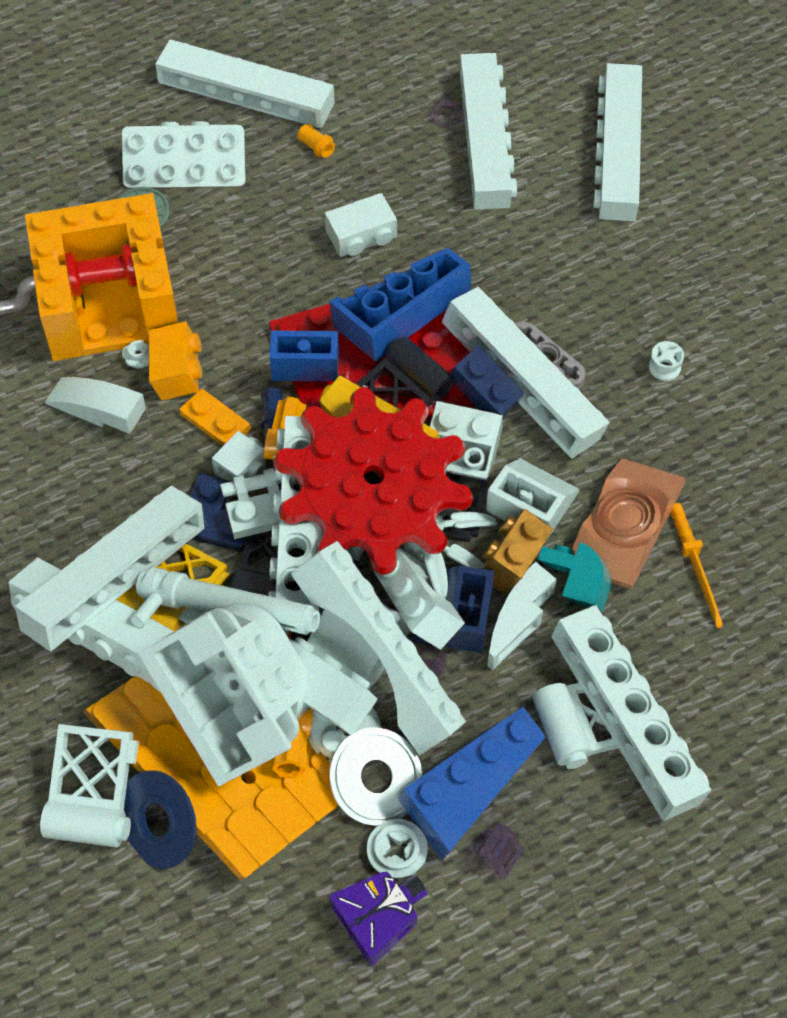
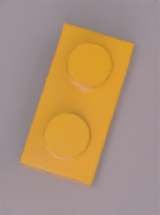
[179,388,251,446]

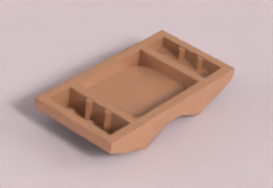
[572,458,685,590]

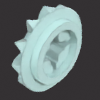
[367,819,428,881]

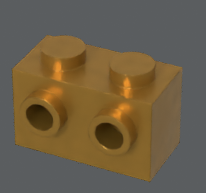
[481,509,553,595]

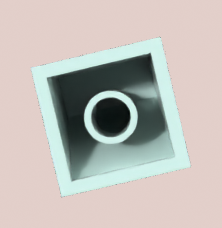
[307,604,410,691]

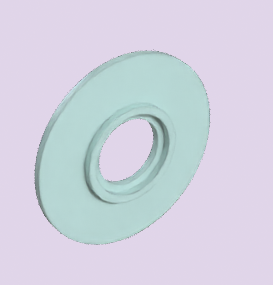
[329,728,423,826]

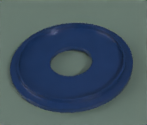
[124,770,197,869]

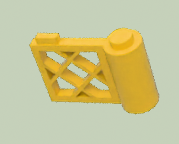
[116,544,229,631]

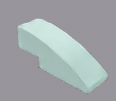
[45,377,146,434]
[487,561,556,671]

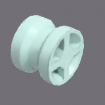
[649,341,684,381]

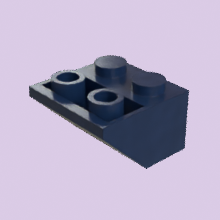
[412,566,494,653]

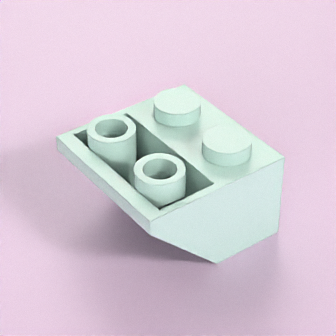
[430,401,503,481]
[486,459,579,543]

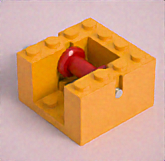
[0,193,178,361]

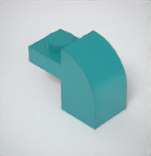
[538,542,611,612]

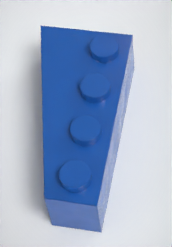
[329,248,472,362]
[398,707,546,861]

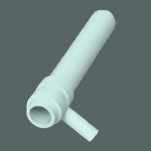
[131,567,320,635]

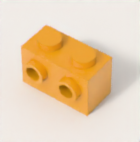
[149,321,202,401]

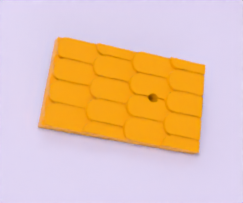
[83,676,338,880]

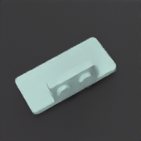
[122,121,245,188]

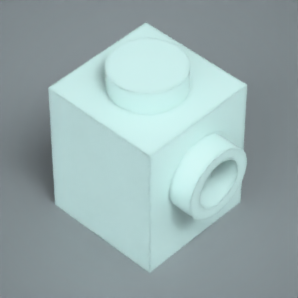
[212,431,266,481]

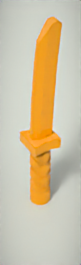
[670,503,722,628]

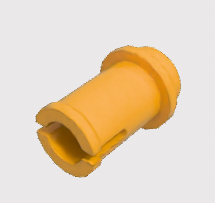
[297,124,335,158]

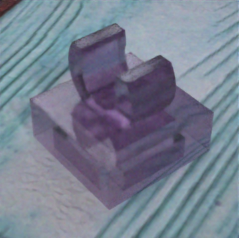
[472,823,524,879]

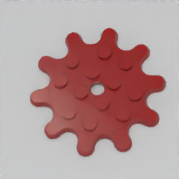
[273,387,473,575]

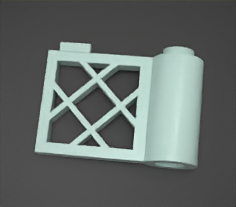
[532,676,655,769]
[40,724,139,847]

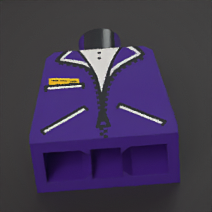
[329,871,428,967]

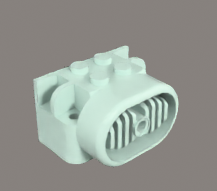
[138,604,309,787]

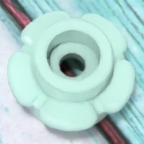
[122,340,149,369]

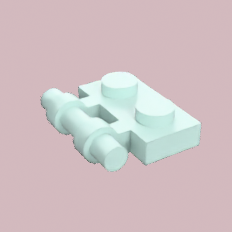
[220,468,293,539]

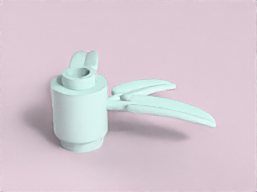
[403,512,498,599]

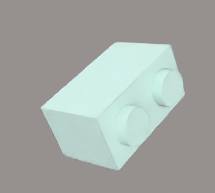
[325,193,397,257]

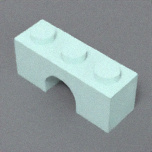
[374,548,465,650]

